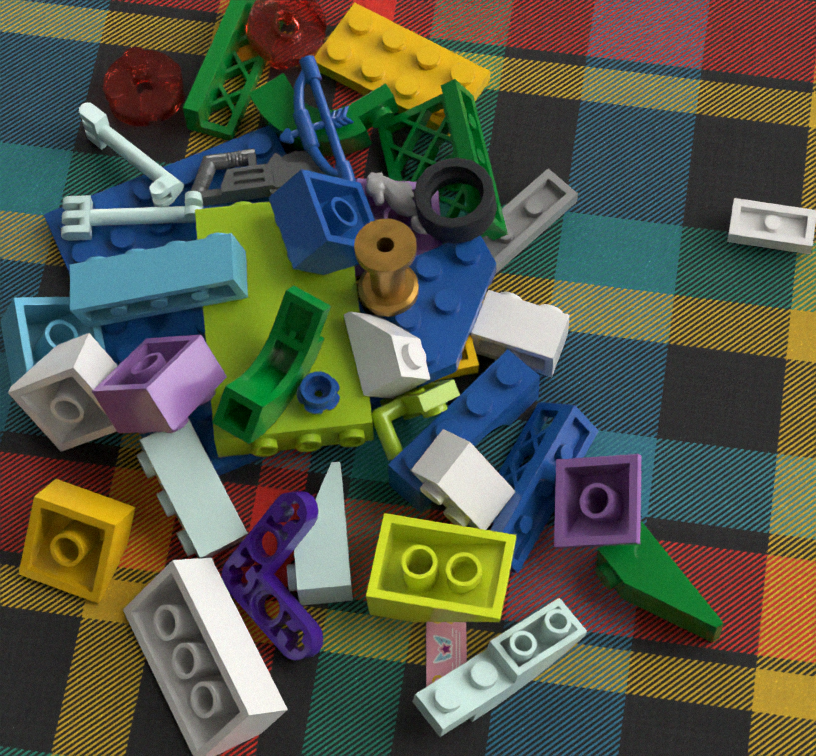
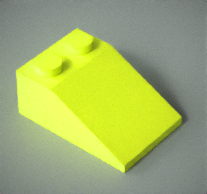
[366,513,517,622]

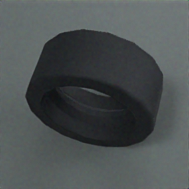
[414,158,497,244]

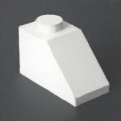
[344,312,430,399]

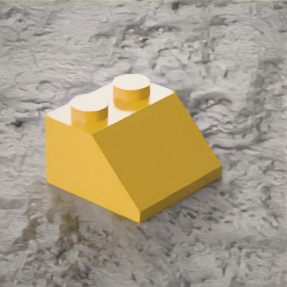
[18,479,136,603]

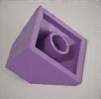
[554,454,642,548]

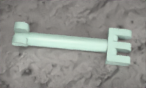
[79,103,184,207]
[61,191,203,241]

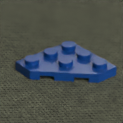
[379,235,496,388]

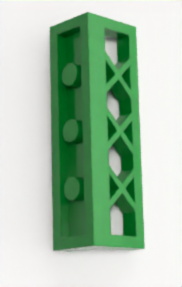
[183,0,288,141]

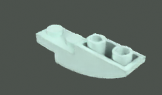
[413,598,587,737]

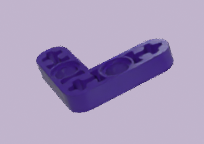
[222,491,323,660]

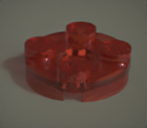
[245,0,327,70]
[103,47,185,126]

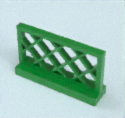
[378,79,508,245]

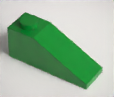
[595,521,724,643]

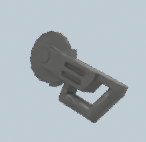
[191,148,326,206]

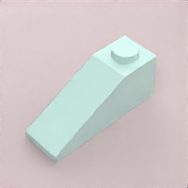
[287,462,353,605]

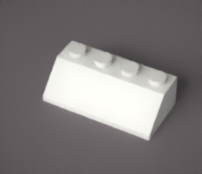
[123,558,288,756]

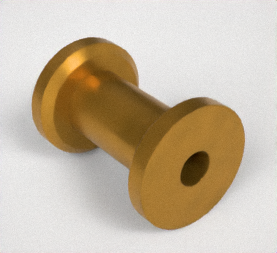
[354,219,419,317]

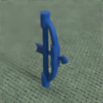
[279,55,356,182]

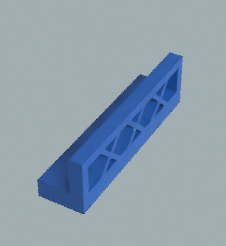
[467,402,599,573]

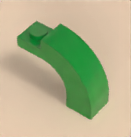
[249,73,399,156]
[212,286,331,444]

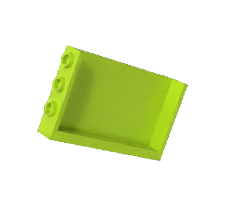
[195,201,374,457]

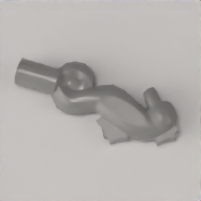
[366,172,448,244]

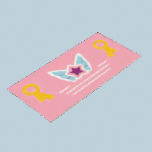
[426,622,467,687]

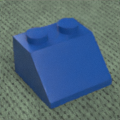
[268,169,375,275]

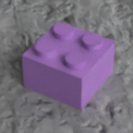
[92,335,227,434]

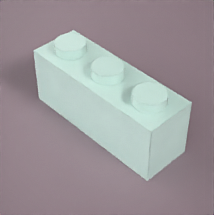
[136,420,248,558]

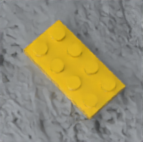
[314,2,490,136]

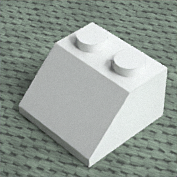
[8,333,118,452]

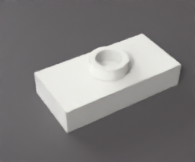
[727,198,816,254]

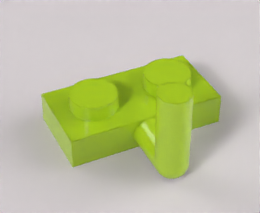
[372,379,460,460]

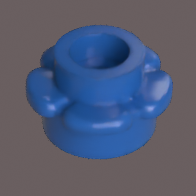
[297,372,340,414]

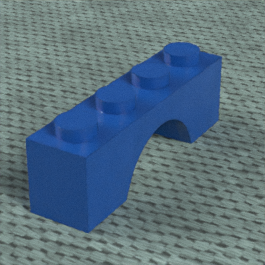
[388,349,540,513]

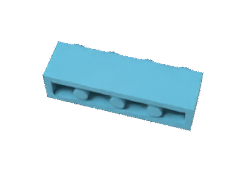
[70,233,248,328]

